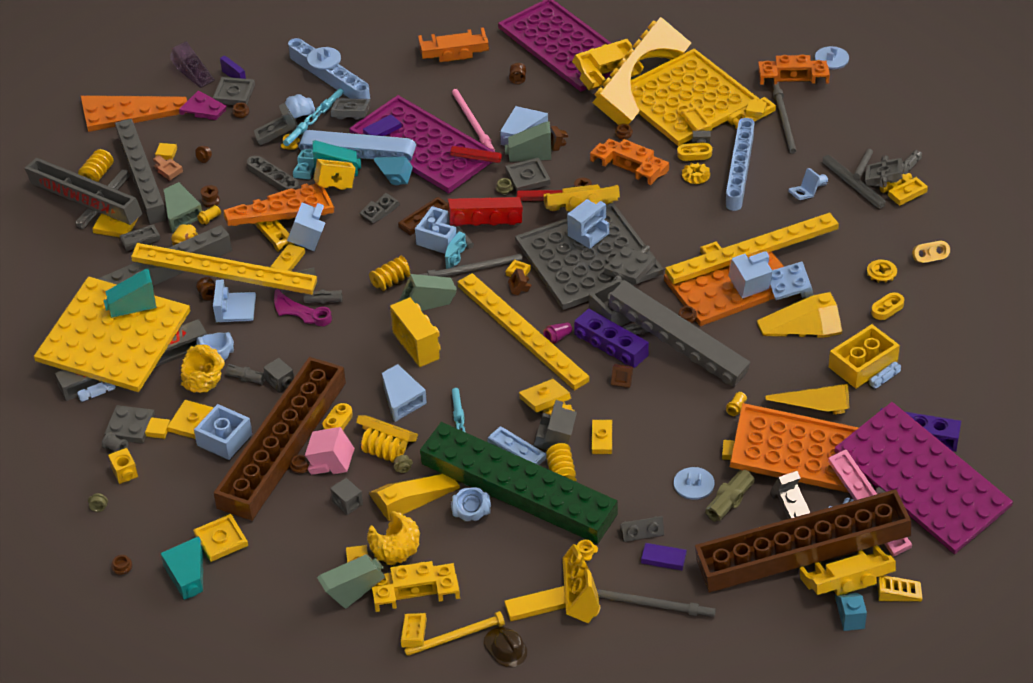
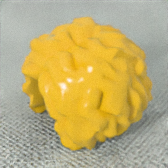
[181,344,225,393]
[367,511,420,565]

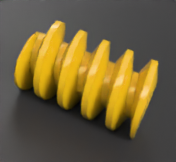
[78,149,114,182]
[369,255,410,291]
[361,428,407,463]
[546,443,577,482]

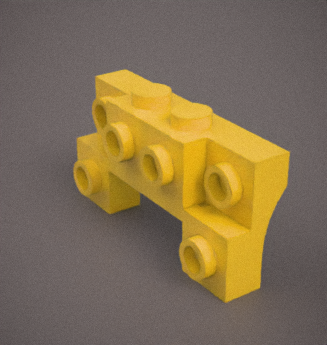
[572,39,644,90]
[543,184,620,212]
[799,546,896,596]
[372,561,460,612]

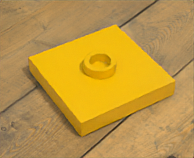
[93,213,138,237]
[519,379,571,412]
[167,400,214,439]
[193,514,248,562]

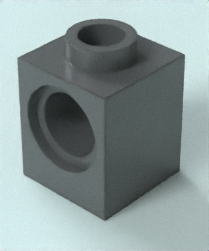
[263,358,294,393]
[330,478,363,515]

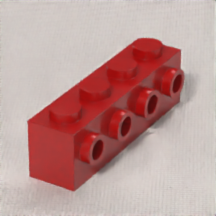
[448,197,523,226]

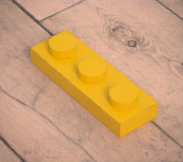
[356,415,418,444]

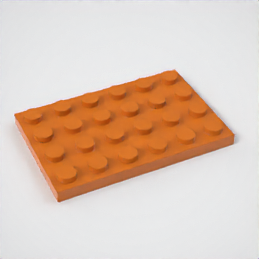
[664,252,784,326]
[730,403,858,493]

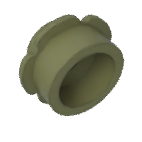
[496,178,513,194]
[393,455,413,473]
[88,493,108,512]

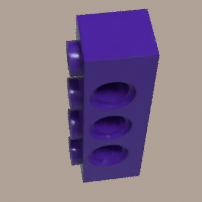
[574,309,649,368]
[880,408,961,452]

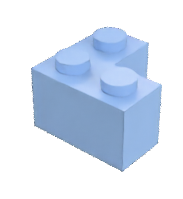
[415,206,456,254]

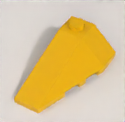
[757,292,842,338]
[765,384,849,415]
[369,474,460,521]
[562,544,600,623]

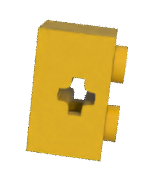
[314,159,356,190]

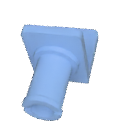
[788,168,828,200]

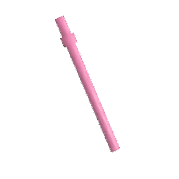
[452,89,495,151]

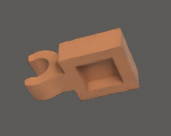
[153,155,183,180]

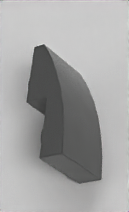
[360,193,400,223]

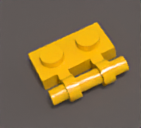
[880,173,928,206]

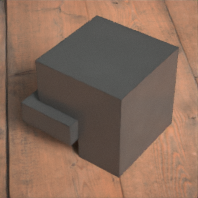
[534,400,577,450]

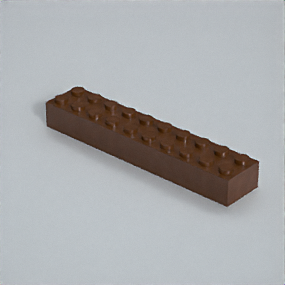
[214,357,346,521]
[695,489,911,592]

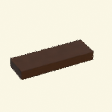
[398,197,448,236]

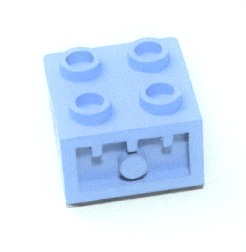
[770,262,813,300]
[213,280,256,322]

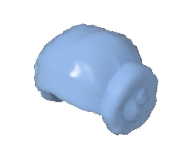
[285,94,315,119]
[196,332,234,361]
[451,487,491,521]

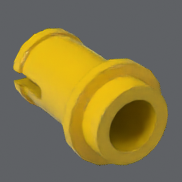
[197,205,221,224]
[726,392,747,416]

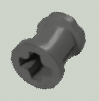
[101,432,129,452]

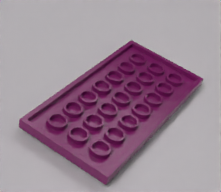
[498,0,613,92]
[349,95,495,193]
[834,402,1013,554]

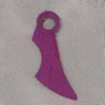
[274,289,332,326]

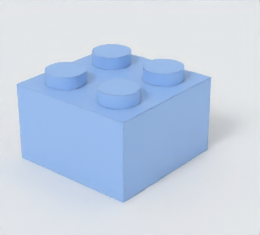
[194,404,252,460]

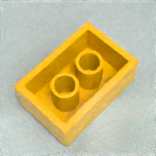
[390,297,441,367]
[828,324,900,388]

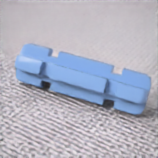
[869,362,901,389]
[77,382,116,402]

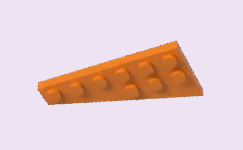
[81,96,187,132]
[224,182,334,226]

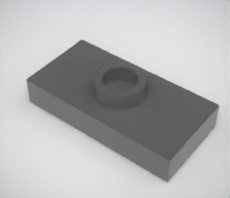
[120,224,161,251]

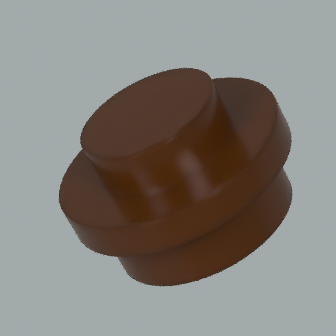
[232,102,249,118]
[615,124,633,139]
[195,146,212,163]
[678,306,697,323]
[290,455,310,473]
[111,555,133,575]

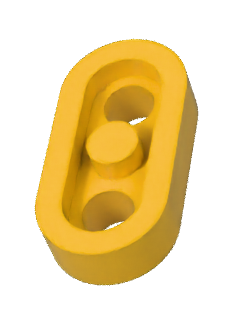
[677,143,712,161]
[912,241,950,263]
[871,293,904,320]
[323,403,353,430]

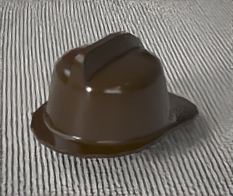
[484,627,527,667]

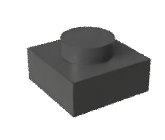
[692,131,711,144]

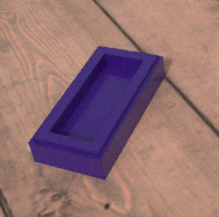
[220,55,246,79]
[363,115,402,136]
[641,543,687,570]

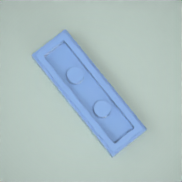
[488,426,546,465]

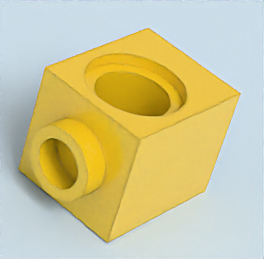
[108,448,138,484]

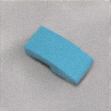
[293,149,315,179]
[445,231,466,269]

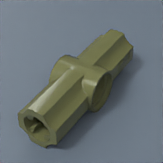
[705,469,754,522]

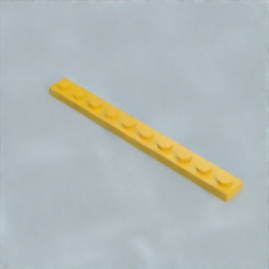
[665,213,839,284]
[131,243,317,295]
[457,273,590,391]

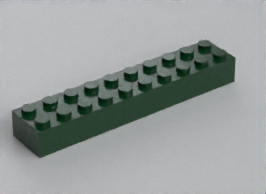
[420,422,618,545]

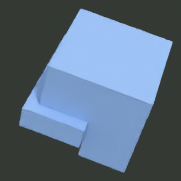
[567,199,609,249]
[287,202,325,251]
[728,251,773,298]

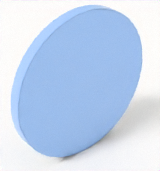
[815,46,849,69]
[307,47,341,70]
[674,467,714,500]

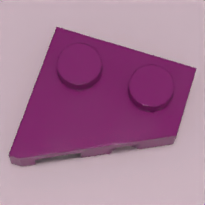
[179,90,227,120]

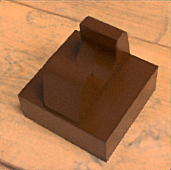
[550,126,568,151]
[508,268,532,295]
[611,364,633,388]

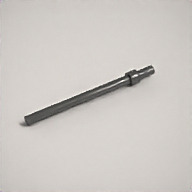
[772,82,796,154]
[418,254,522,277]
[597,589,716,617]

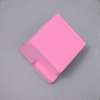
[305,427,355,475]

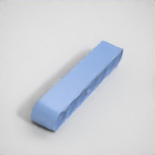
[288,38,370,99]
[726,118,754,211]
[299,130,416,161]

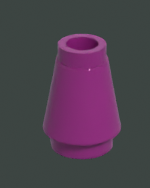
[543,322,572,344]

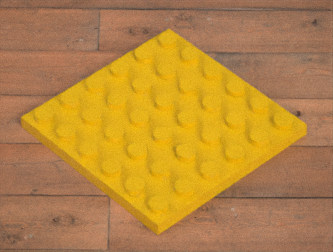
[631,49,759,146]
[34,276,191,392]

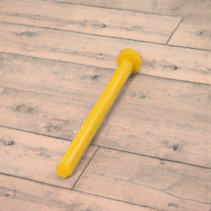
[404,611,505,656]

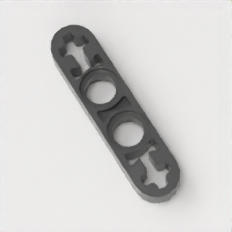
[247,156,299,191]

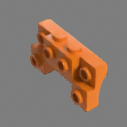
[418,27,489,62]
[758,55,830,85]
[590,139,669,185]

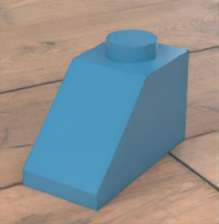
[374,157,413,185]
[835,592,867,631]

